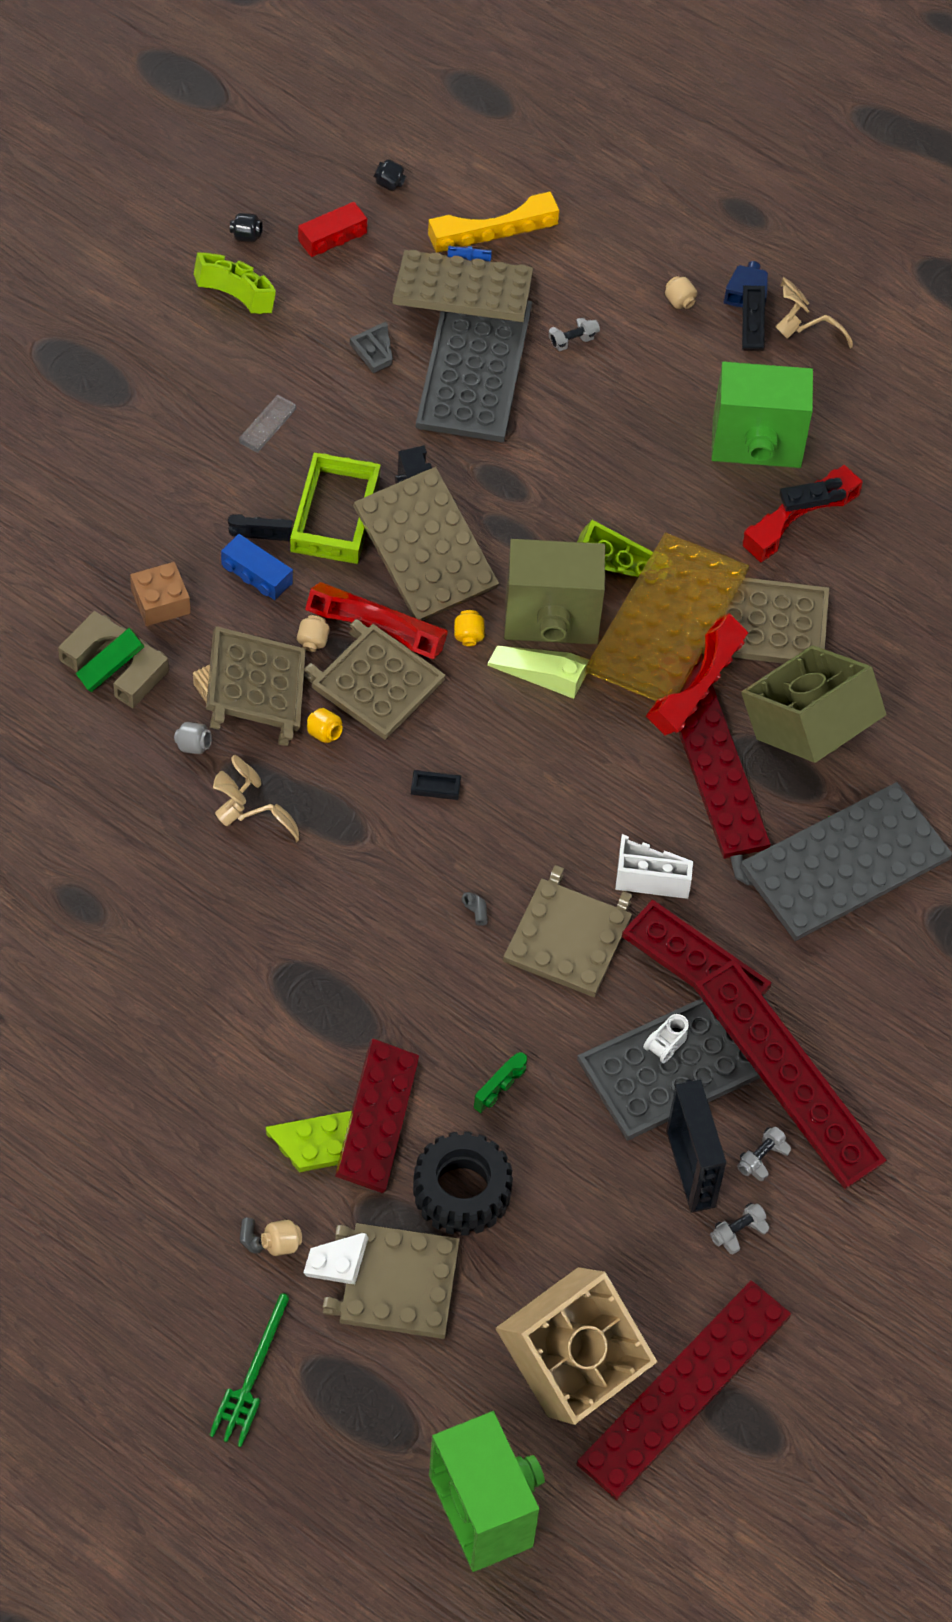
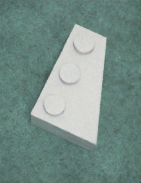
[615,834,693,899]

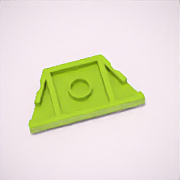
[266,1111,352,1172]

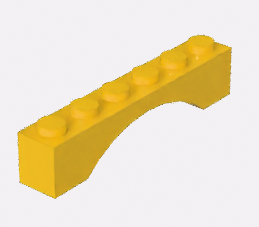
[428,192,559,253]

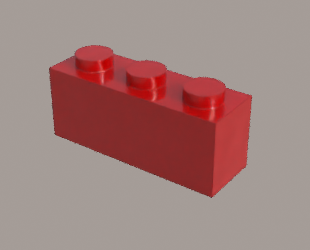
[298,202,367,257]

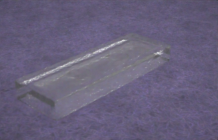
[239,395,296,453]

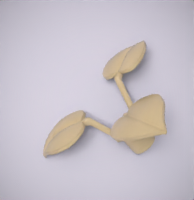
[775,277,853,349]
[213,755,299,843]

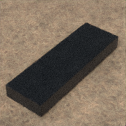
[742,285,765,351]

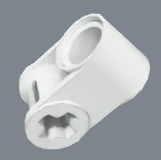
[643,1014,689,1063]

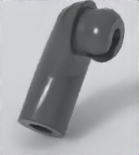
[730,855,753,885]
[461,892,488,926]
[240,1218,264,1253]

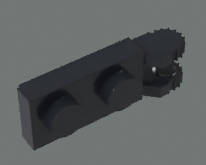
[779,478,847,512]
[228,514,293,541]

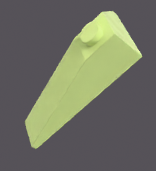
[488,646,592,699]

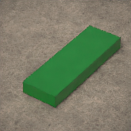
[75,628,145,692]

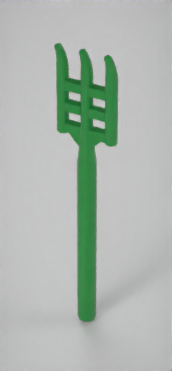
[210,1293,289,1447]

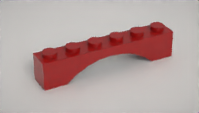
[742,465,863,563]
[305,582,448,659]
[646,613,748,735]

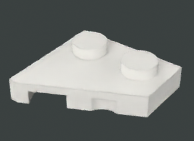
[303,1233,369,1285]

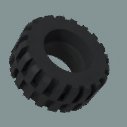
[413,1131,513,1236]

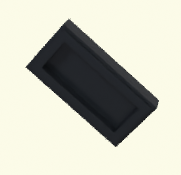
[411,770,461,800]

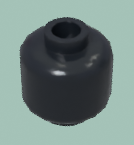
[373,159,406,191]
[230,213,263,242]

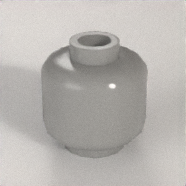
[174,722,212,754]

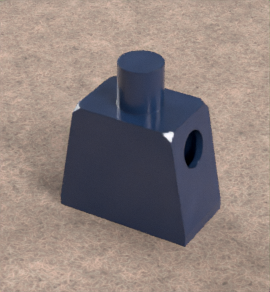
[723,261,768,308]

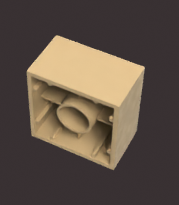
[495,1267,657,1425]

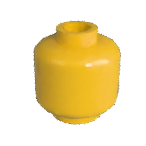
[454,610,485,646]
[307,708,343,743]

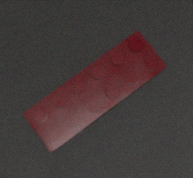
[622,899,772,996]
[335,1039,420,1193]

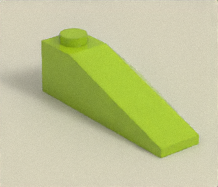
[577,520,672,582]

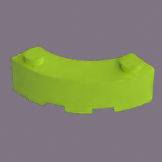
[194,252,276,314]

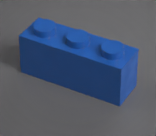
[221,534,293,600]

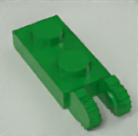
[474,1052,528,1113]

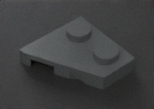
[350,321,392,373]

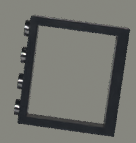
[666,1079,727,1213]

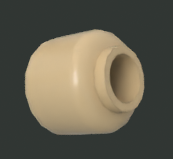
[665,276,697,309]
[297,615,330,652]
[261,1220,302,1256]

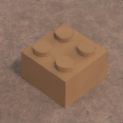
[130,562,190,626]

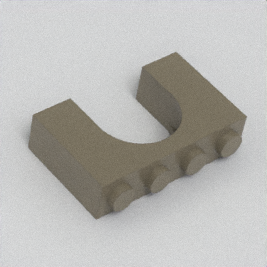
[58,611,169,709]

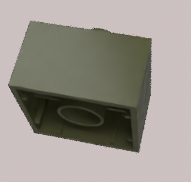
[504,539,605,644]
[741,645,887,763]

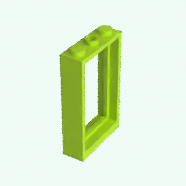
[290,453,381,564]

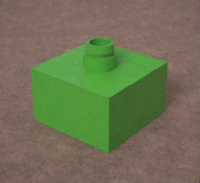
[711,362,813,468]
[429,1411,545,1572]

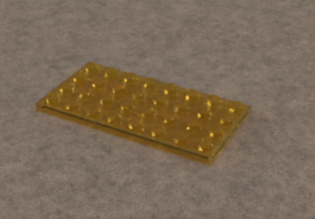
[585,532,749,701]

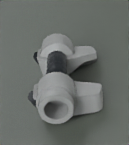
[549,318,600,351]
[737,1127,791,1181]
[710,1203,769,1254]

